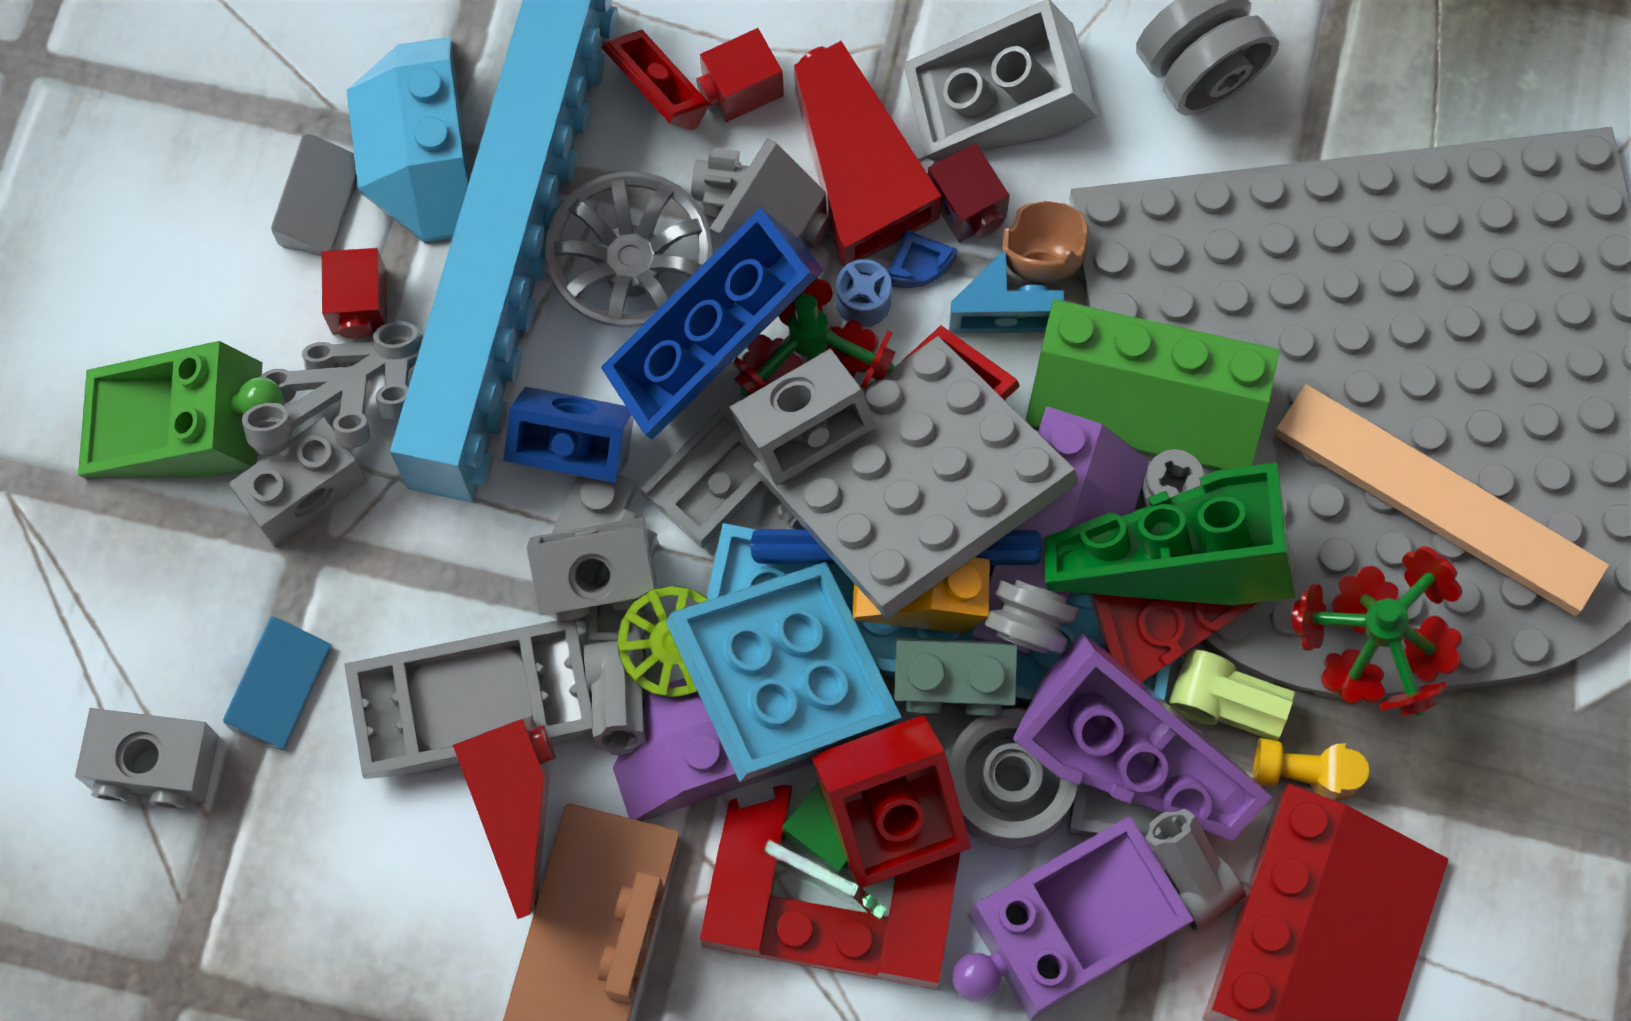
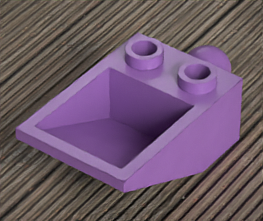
[952,816,1194,1020]

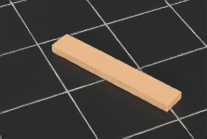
[1274,384,1609,617]

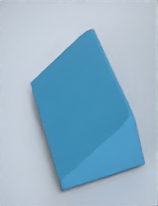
[223,616,332,751]

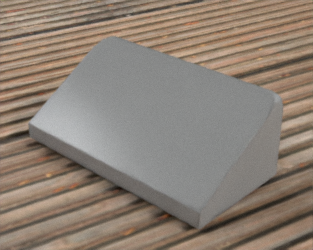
[271,133,357,255]

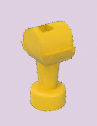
[1252,738,1369,800]

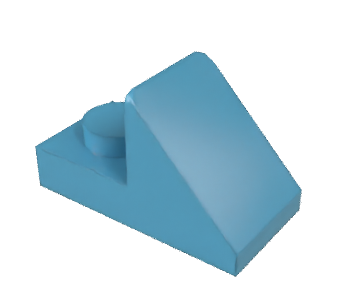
[949,251,1064,333]

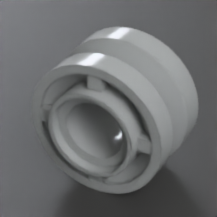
[984,579,1079,654]

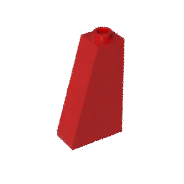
[794,41,942,267]

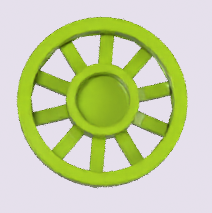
[617,586,709,697]

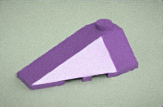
[971,406,1149,656]
[1013,632,1272,841]

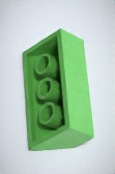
[1025,299,1280,471]

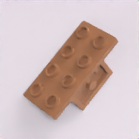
[503,803,679,1021]

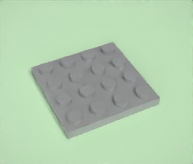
[753,336,1079,619]

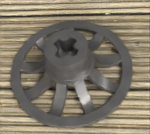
[545,171,713,328]

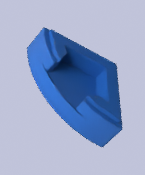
[888,230,958,288]

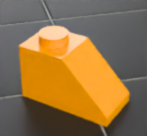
[852,557,990,634]

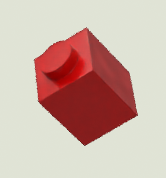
[696,28,784,123]
[321,248,387,339]

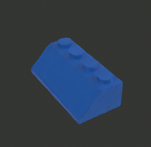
[601,207,824,440]

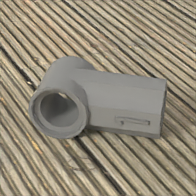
[584,639,648,755]
[1145,808,1246,932]

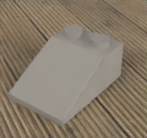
[903,0,1098,160]

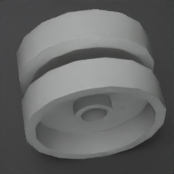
[1136,0,1279,116]

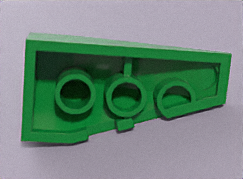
[1044,462,1295,605]

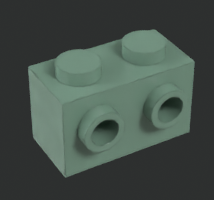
[894,637,1017,716]

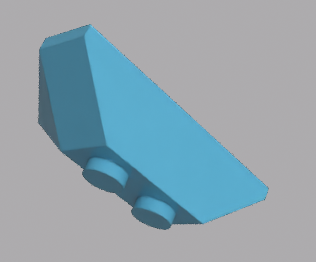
[346,37,470,243]

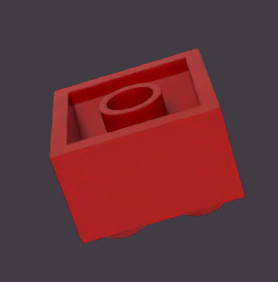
[811,715,972,890]

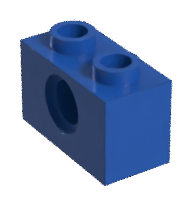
[503,386,634,483]

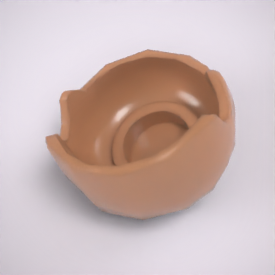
[1002,201,1088,284]

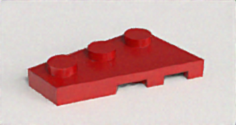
[1089,594,1259,682]

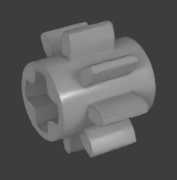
[691,148,749,217]

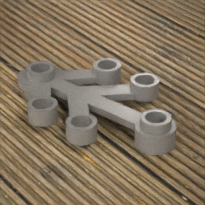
[242,321,423,455]

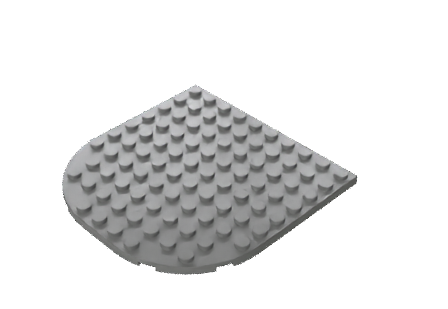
[1069,127,1631,699]

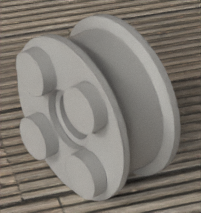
[948,709,1078,849]

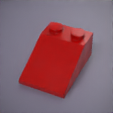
[453,717,556,919]

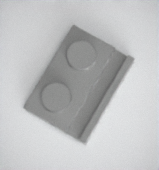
[641,409,765,548]

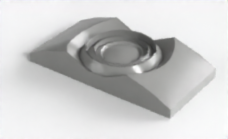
[344,619,592,779]

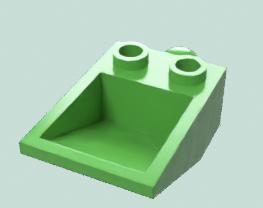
[78,341,284,479]

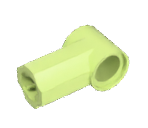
[1168,649,1295,740]

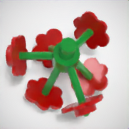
[732,277,896,397]
[1291,546,1463,716]

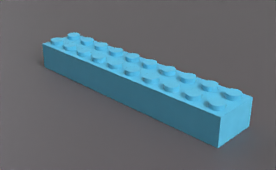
[390,0,618,503]

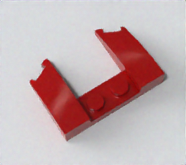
[700,785,960,990]

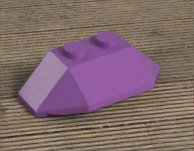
[613,678,813,821]

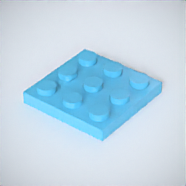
[665,562,902,782]

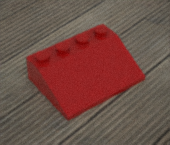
[1202,783,1449,1021]

